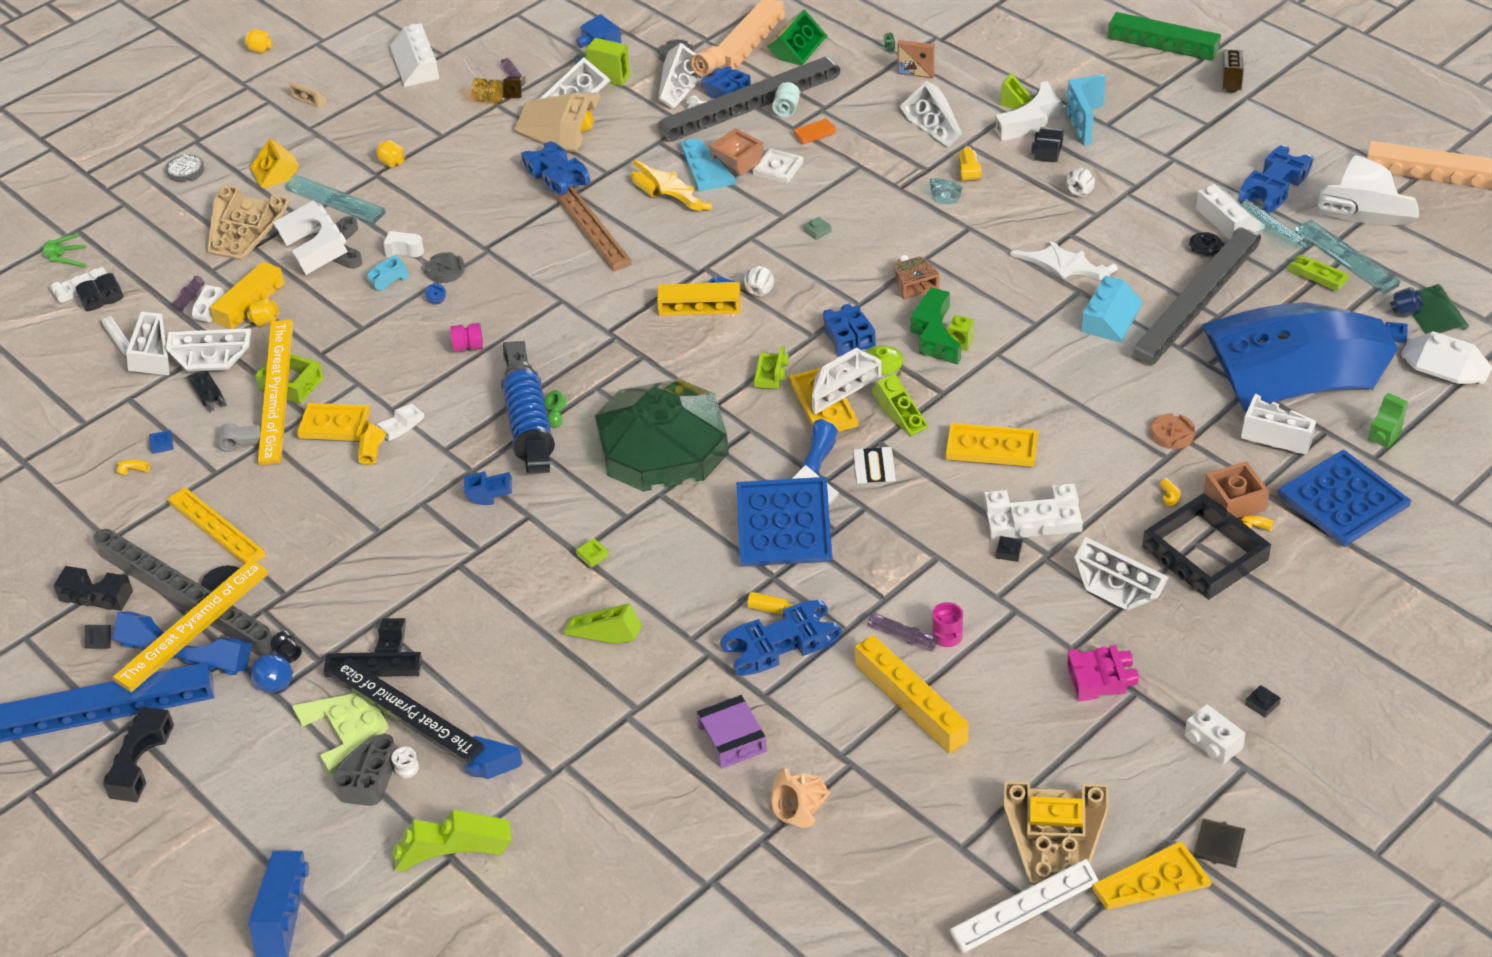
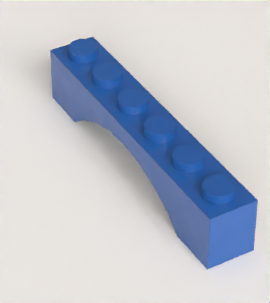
[112,611,252,675]

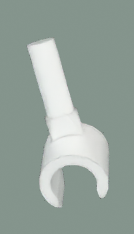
[687,96,707,109]

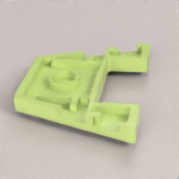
[292,693,389,776]

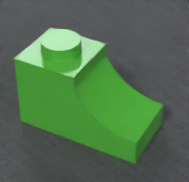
[1368,393,1408,448]

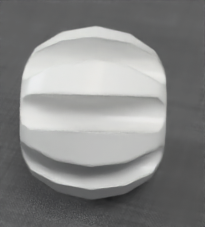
[1066,168,1095,197]
[744,266,774,296]

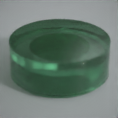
[884,32,895,52]

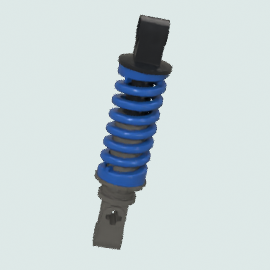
[501,341,555,474]

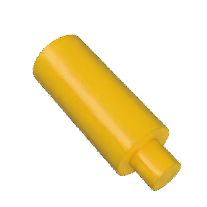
[630,171,661,198]
[747,592,795,616]

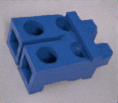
[823,303,876,357]

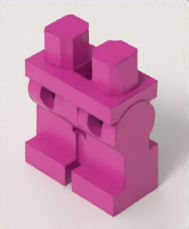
[1067,645,1139,702]

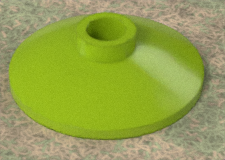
[865,345,903,375]

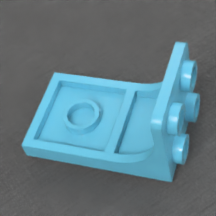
[1065,74,1106,146]

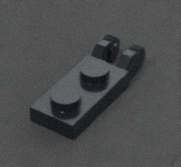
[187,371,227,413]

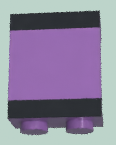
[697,694,767,769]

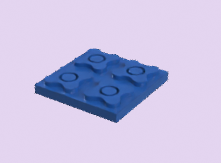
[1277,449,1411,547]
[736,477,832,567]

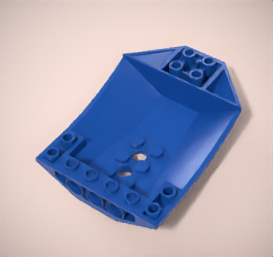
[1202,302,1398,412]

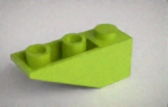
[871,373,929,437]

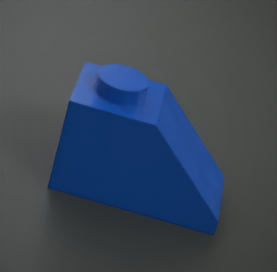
[463,736,523,779]

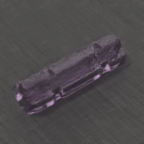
[501,57,522,76]

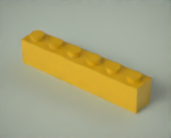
[855,634,969,754]

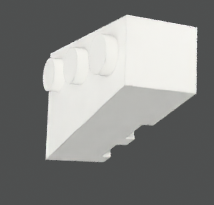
[1241,394,1316,455]

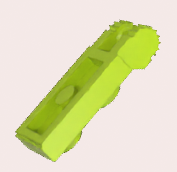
[1288,255,1349,291]

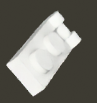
[51,266,107,302]

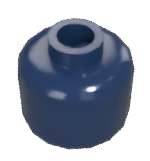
[1390,287,1424,318]

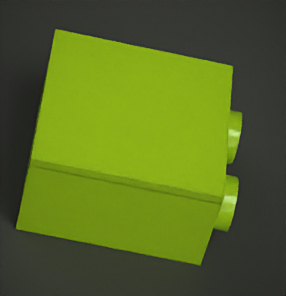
[585,38,631,86]

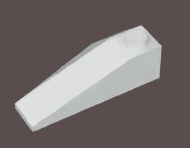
[658,43,703,109]
[540,58,610,99]

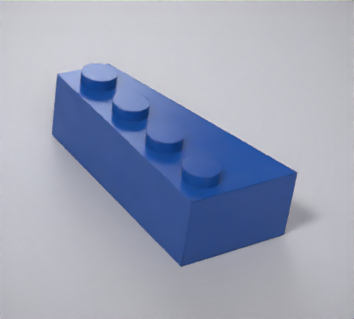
[248,851,309,957]

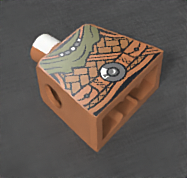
[895,255,939,299]

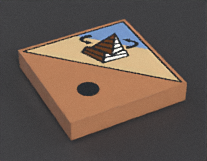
[897,40,935,79]

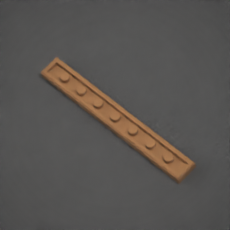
[550,186,632,271]

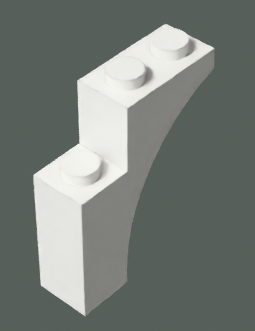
[995,81,1062,141]

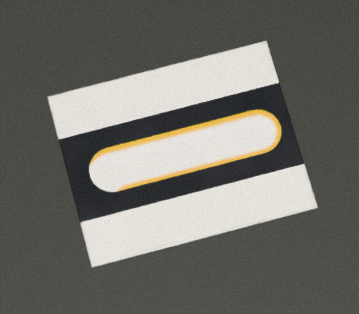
[853,447,896,484]

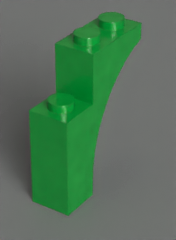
[910,287,961,365]

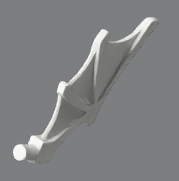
[1010,241,1118,280]

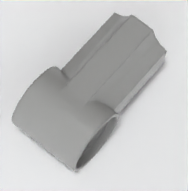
[219,423,261,452]

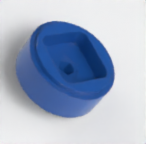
[425,283,446,304]

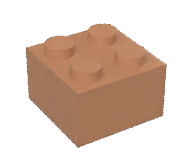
[1203,461,1269,519]

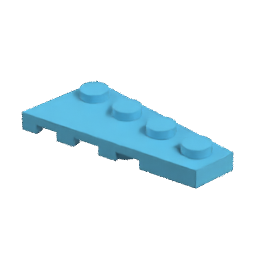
[680,138,736,192]

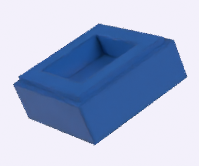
[1385,322,1408,343]
[149,430,174,454]

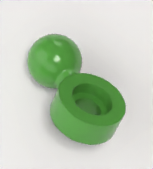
[544,390,567,428]

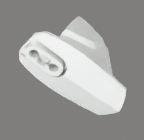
[1316,155,1419,225]

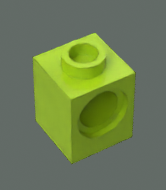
[948,315,974,351]

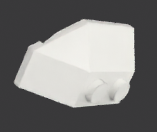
[166,328,252,371]
[1401,331,1492,384]
[812,348,882,414]
[1075,537,1169,611]

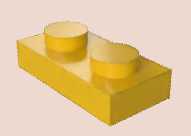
[1030,796,1083,827]

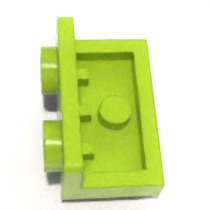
[754,345,789,389]

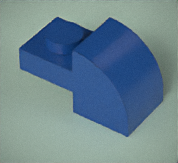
[464,471,512,505]

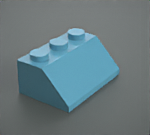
[1082,275,1143,343]

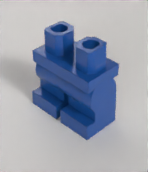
[701,65,751,98]

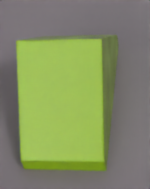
[1001,72,1033,110]

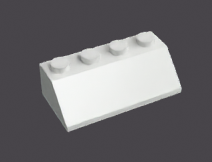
[390,23,439,87]

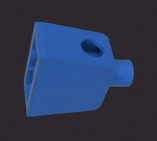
[576,14,621,48]

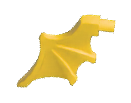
[633,160,712,211]

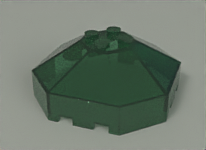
[595,379,729,492]

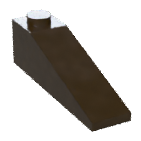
[1222,49,1244,93]

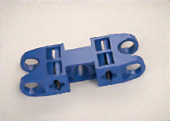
[521,141,591,196]
[1238,144,1314,213]
[720,600,842,676]

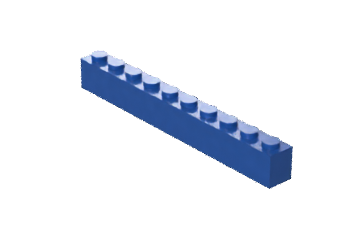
[0,662,215,743]

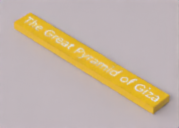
[258,319,293,466]
[113,559,268,692]

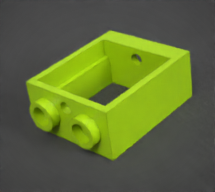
[255,354,324,404]

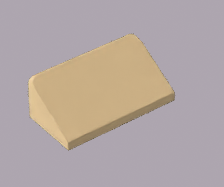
[289,81,327,108]

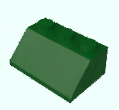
[767,9,827,66]

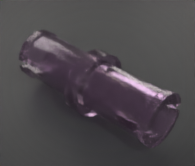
[172,276,205,312]

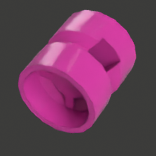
[451,323,483,352]
[932,602,963,647]

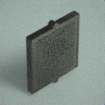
[1193,818,1245,868]

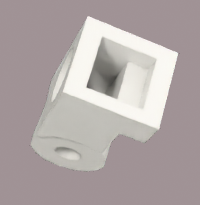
[383,231,424,257]
[192,285,224,323]

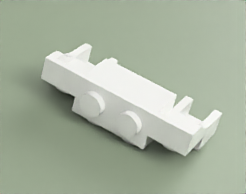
[984,484,1083,541]

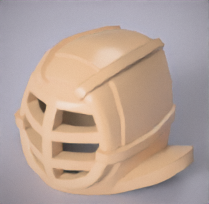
[771,768,830,828]

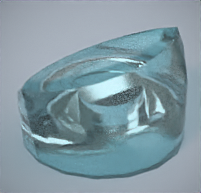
[930,178,962,204]

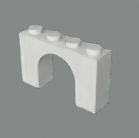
[273,200,348,275]

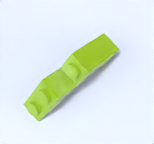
[392,809,512,872]

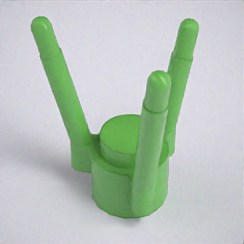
[43,233,87,267]

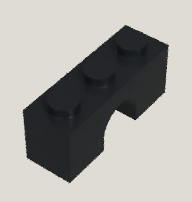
[53,566,133,611]

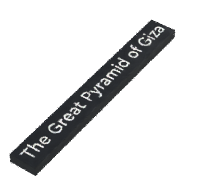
[331,659,485,765]

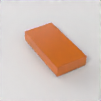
[794,118,836,145]

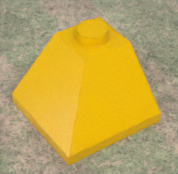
[250,138,299,188]

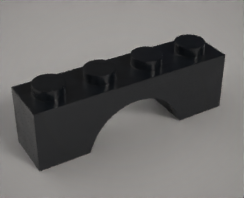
[103,707,174,803]

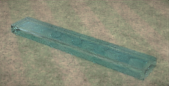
[285,175,386,224]
[1296,219,1400,295]

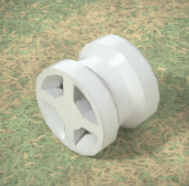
[391,746,419,778]

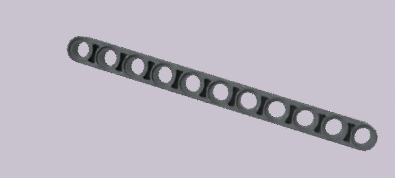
[658,56,840,142]
[1133,227,1261,365]
[93,529,274,656]

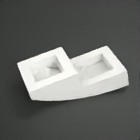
[376,404,424,441]

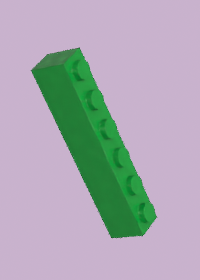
[1108,12,1221,61]

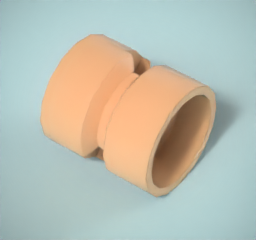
[691,46,725,77]

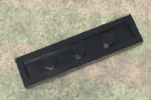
[323,652,422,678]

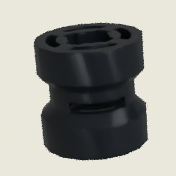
[271,630,302,663]

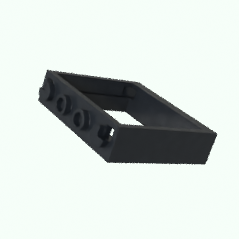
[1142,493,1271,600]

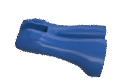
[800,419,838,476]

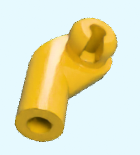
[116,459,150,475]
[1160,478,1181,506]
[1240,515,1274,532]

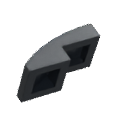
[375,618,406,652]

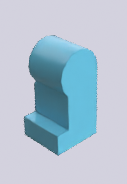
[367,254,409,290]

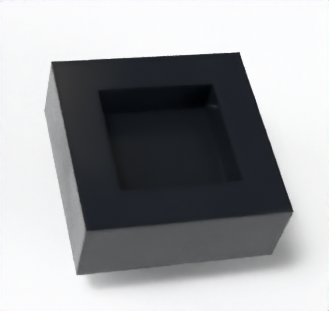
[996,536,1023,562]
[85,624,111,649]
[1245,685,1281,718]

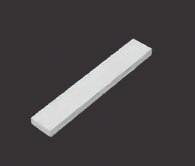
[949,859,1099,954]

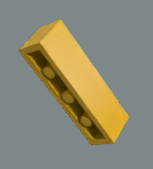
[210,261,285,329]
[657,282,741,316]

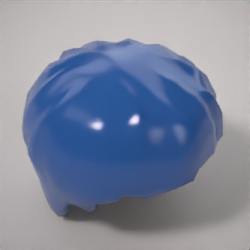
[251,654,293,693]

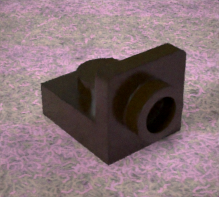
[503,76,526,98]

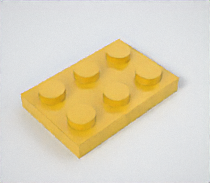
[297,403,371,441]

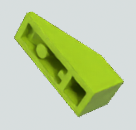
[563,603,642,644]

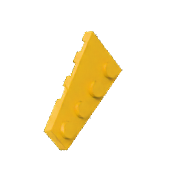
[1092,841,1212,910]

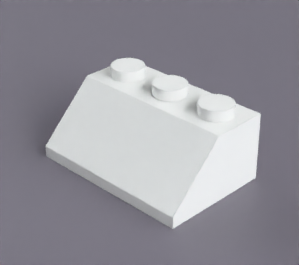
[1196,184,1265,239]

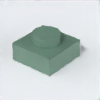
[804,217,831,240]

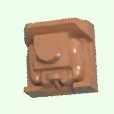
[709,128,763,176]

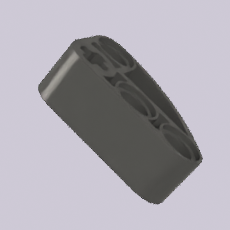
[333,733,396,806]

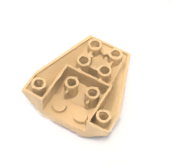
[515,92,601,153]
[207,184,290,261]
[1004,781,1109,885]

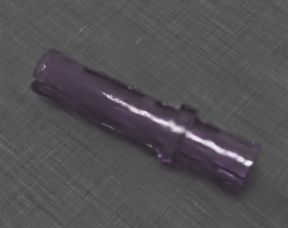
[868,612,938,652]

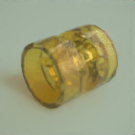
[471,78,503,104]

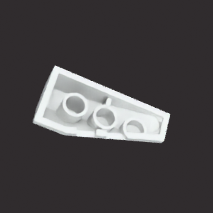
[900,81,962,147]

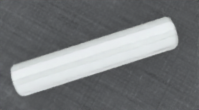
[102,316,130,356]

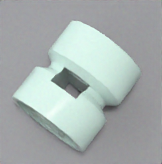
[772,82,800,117]

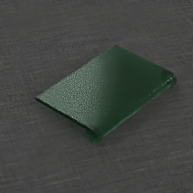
[1413,284,1469,334]

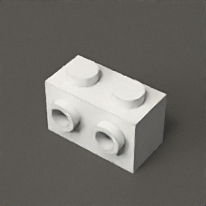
[1185,704,1246,765]

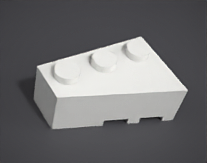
[126,311,170,376]

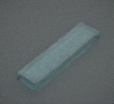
[1242,199,1312,249]

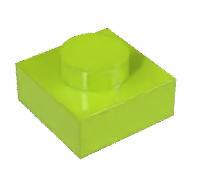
[576,538,609,568]

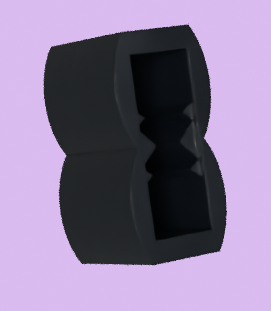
[1031,127,1064,162]
[75,273,124,311]

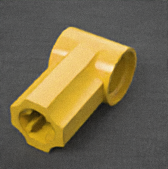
[959,147,981,181]
[356,420,386,465]

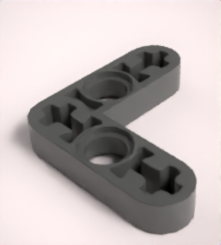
[332,216,363,269]

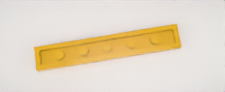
[167,487,266,565]

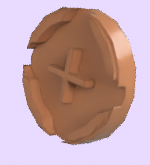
[1150,413,1195,449]

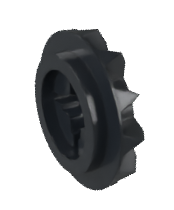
[1189,232,1222,256]

